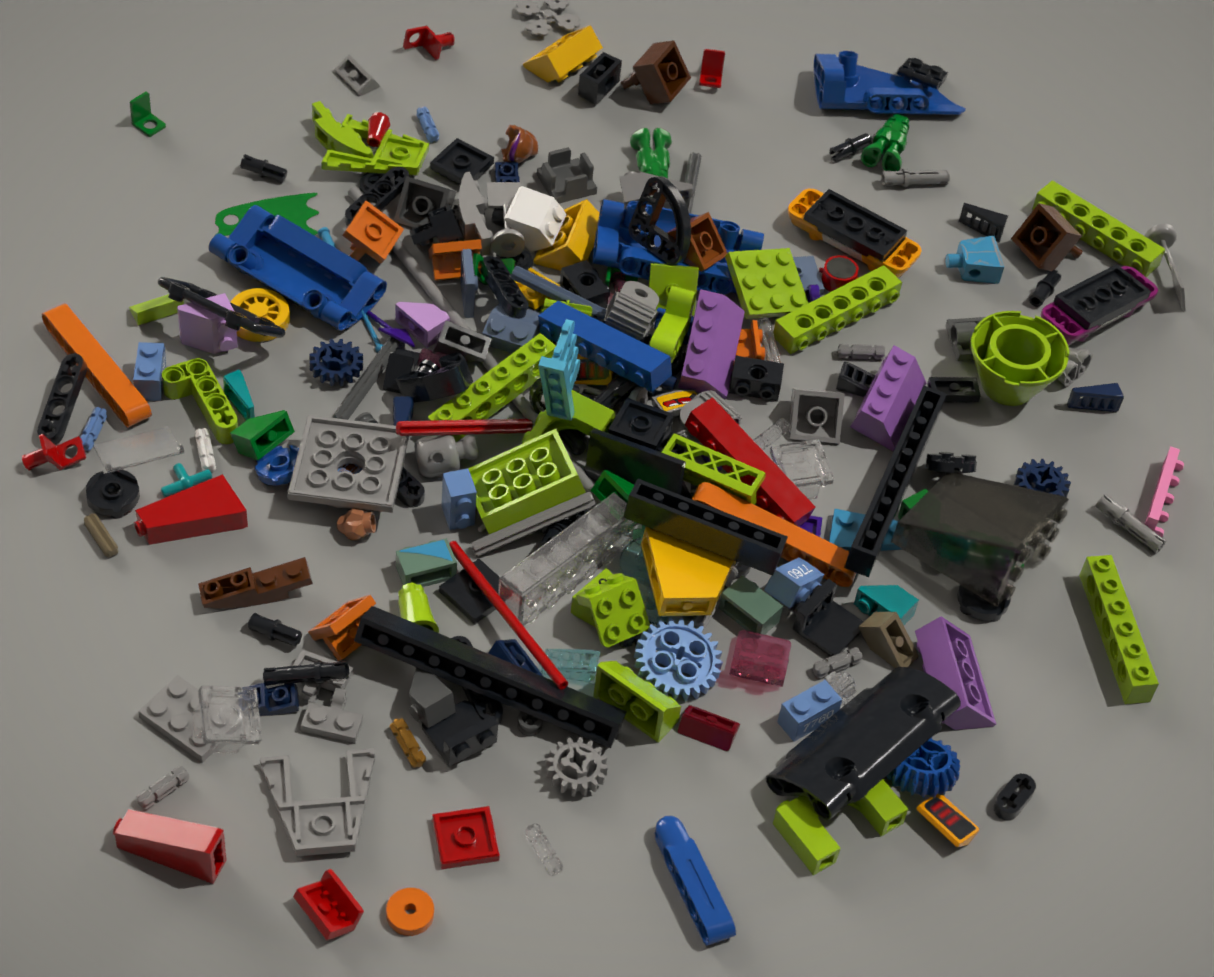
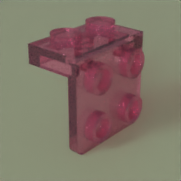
[729,630,791,687]

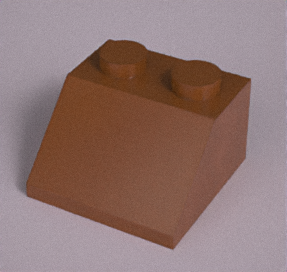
[667,212,727,271]

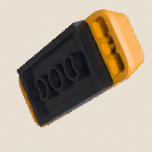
[788,188,922,278]

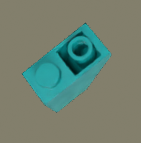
[853,585,919,625]

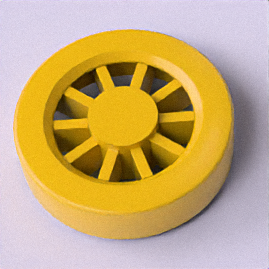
[230,288,290,342]

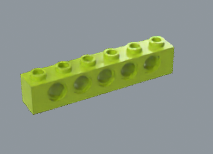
[1032,180,1166,277]
[772,265,902,355]
[427,333,556,442]
[1079,555,1159,704]

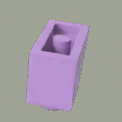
[395,302,450,348]

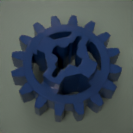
[309,339,363,386]
[1014,459,1071,508]

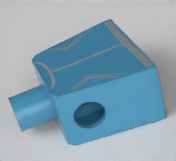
[945,236,1004,284]

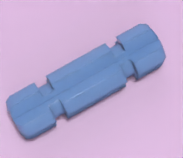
[416,106,440,143]
[80,407,107,451]

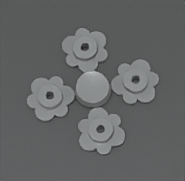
[516,0,580,36]

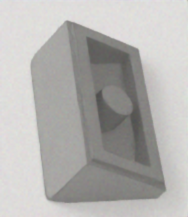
[334,55,380,96]

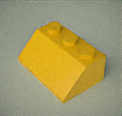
[523,25,603,83]
[533,199,599,271]

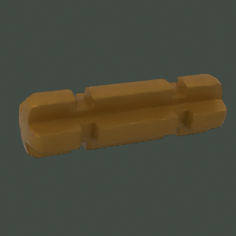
[390,718,426,768]

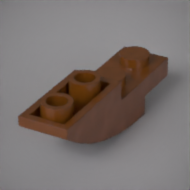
[198,557,313,609]

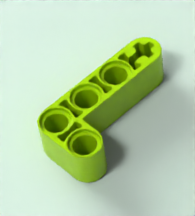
[649,286,696,363]
[162,358,238,445]

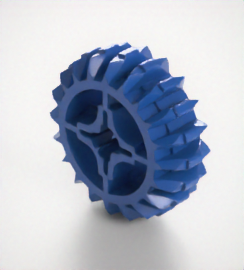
[886,737,960,798]

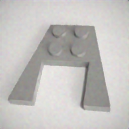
[260,749,375,856]

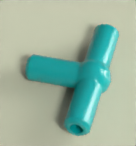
[161,463,213,497]

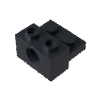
[409,204,462,246]

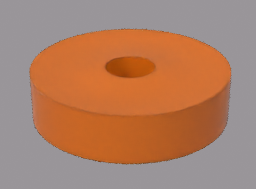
[386,888,434,936]

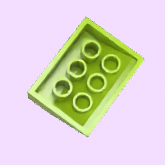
[468,429,586,534]

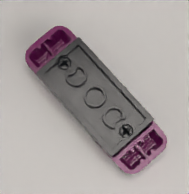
[1041,264,1158,345]

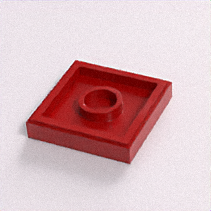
[432,806,500,869]

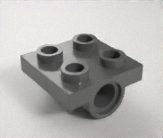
[946,317,985,361]

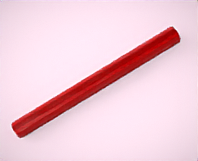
[396,419,533,436]

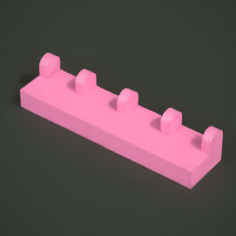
[1145,446,1184,537]

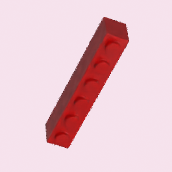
[685,397,816,527]

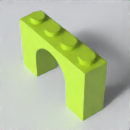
[522,390,615,444]
[773,779,908,876]

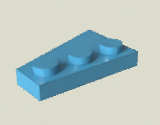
[829,509,911,551]

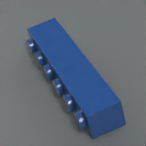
[538,301,672,392]

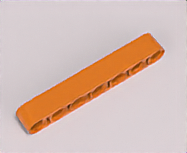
[41,303,152,428]
[692,482,857,587]

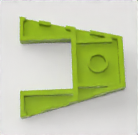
[321,114,429,175]

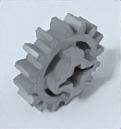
[546,737,608,797]

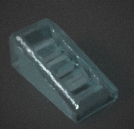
[541,649,601,684]

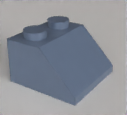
[482,303,541,353]

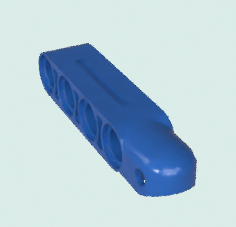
[654,816,736,946]

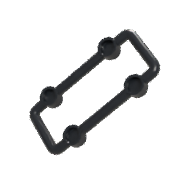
[158,277,285,338]

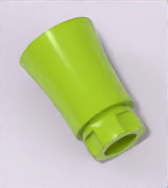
[398,583,439,633]

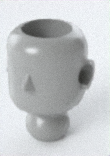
[414,435,479,478]

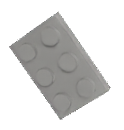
[138,675,241,763]

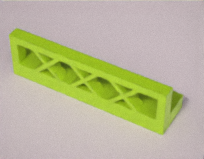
[661,433,766,505]

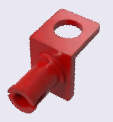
[403,26,455,60]
[699,49,725,88]
[22,434,86,471]

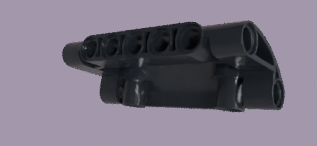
[766,667,961,820]

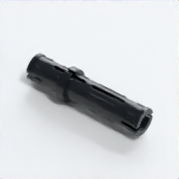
[263,661,349,686]

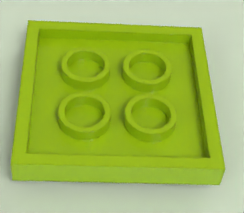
[725,248,808,319]

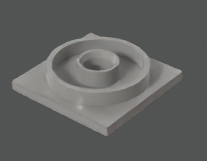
[288,415,409,513]

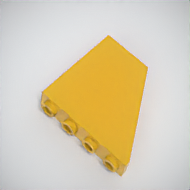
[641,527,736,616]

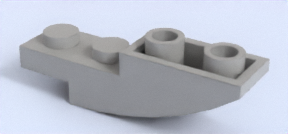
[458,172,493,256]

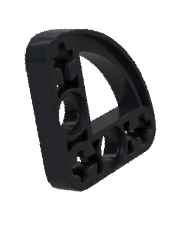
[628,176,691,264]

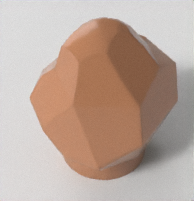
[336,508,376,540]

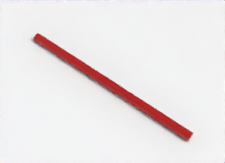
[449,541,568,690]

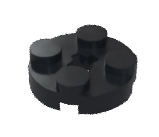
[925,452,977,473]
[86,469,140,519]
[957,572,1011,622]

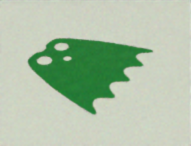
[214,193,319,259]

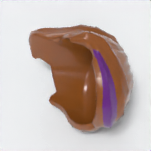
[501,125,538,163]

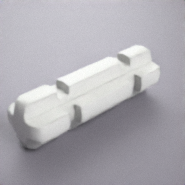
[195,428,216,472]

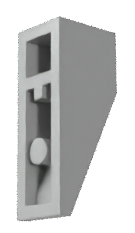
[619,172,693,209]

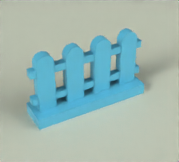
[538,319,580,421]

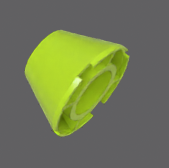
[971,311,1069,406]

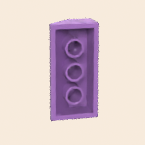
[678,289,745,399]
[850,345,926,451]
[915,616,997,730]

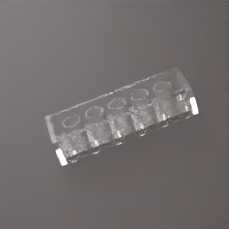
[498,493,635,626]

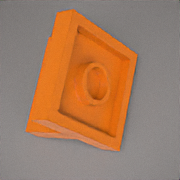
[342,201,404,264]
[428,239,482,281]
[308,595,376,661]

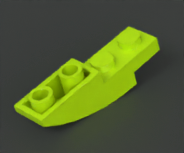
[312,101,374,158]

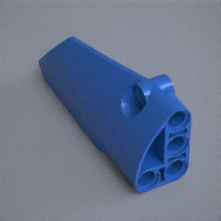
[814,51,966,115]

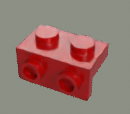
[293,869,364,940]

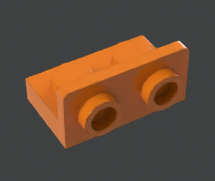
[732,320,765,371]

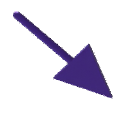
[367,310,415,347]

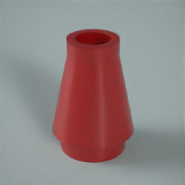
[367,112,391,147]

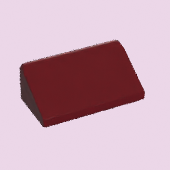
[678,705,740,751]

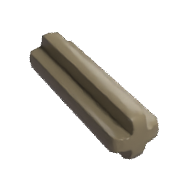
[84,513,118,558]

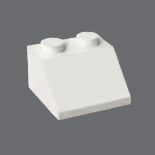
[504,186,567,252]

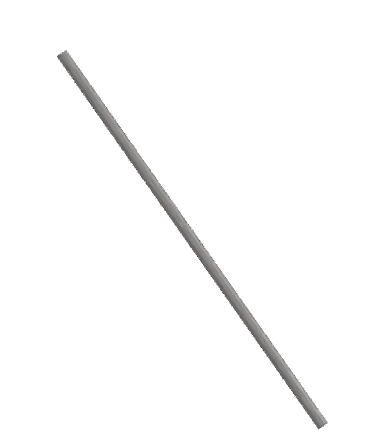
[348,186,608,512]

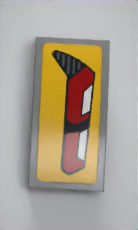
[652,389,698,417]

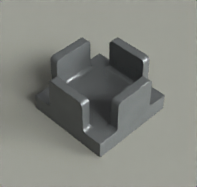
[537,147,597,204]

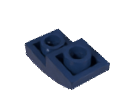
[495,162,520,182]
[237,683,299,716]

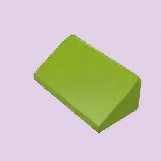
[129,294,184,326]

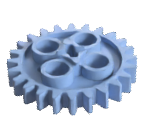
[634,618,723,701]

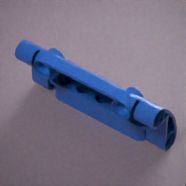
[593,199,764,295]
[209,205,387,331]

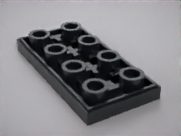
[585,428,686,495]

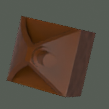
[620,40,691,104]
[1011,203,1083,271]

